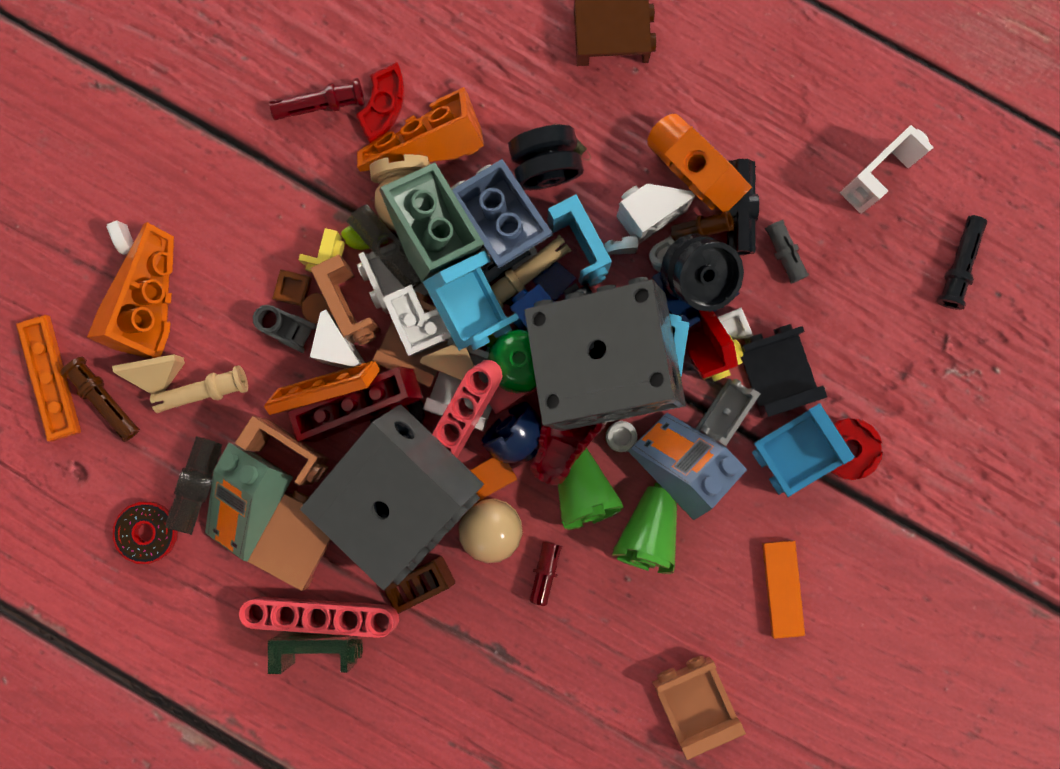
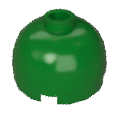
[487,330,537,394]

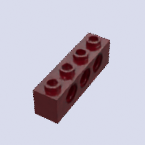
[288,367,424,442]

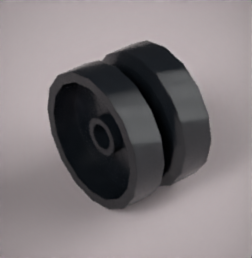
[508,124,584,190]
[660,233,744,312]

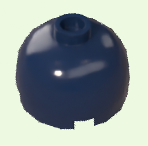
[481,402,543,463]

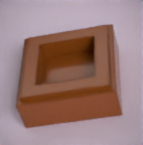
[272,269,312,307]

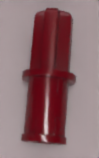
[530,542,562,606]

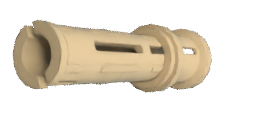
[490,235,572,308]
[150,365,248,413]

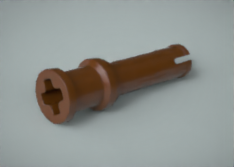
[60,356,140,442]

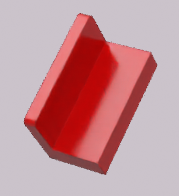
[685,311,738,379]

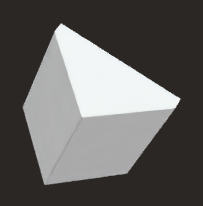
[310,309,365,368]

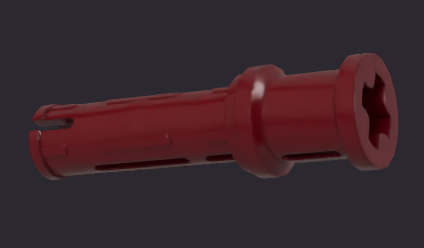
[270,78,365,120]

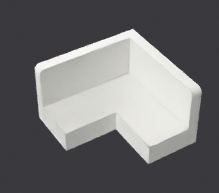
[382,285,452,356]

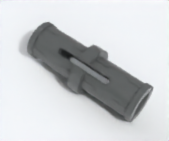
[765,220,809,284]

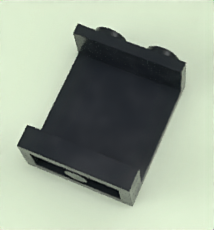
[740,324,827,418]

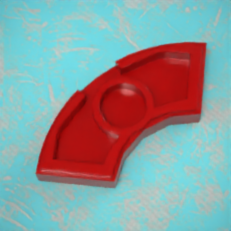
[356,62,404,143]

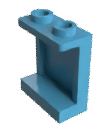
[752,403,855,497]

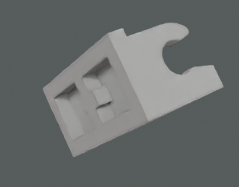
[695,379,761,446]

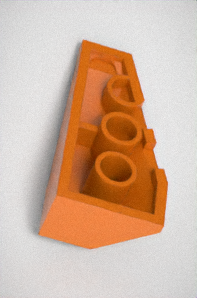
[357,87,484,172]
[87,222,174,359]

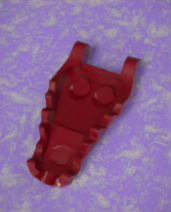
[531,422,607,486]

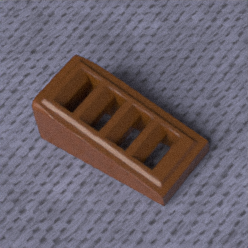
[384,556,455,614]

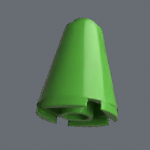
[558,447,623,530]
[612,483,677,574]

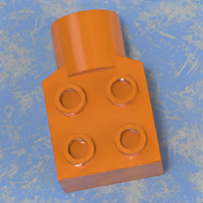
[647,114,752,213]

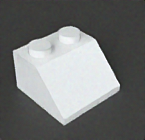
[616,184,695,245]

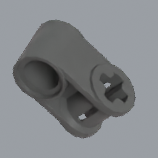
[253,305,317,354]

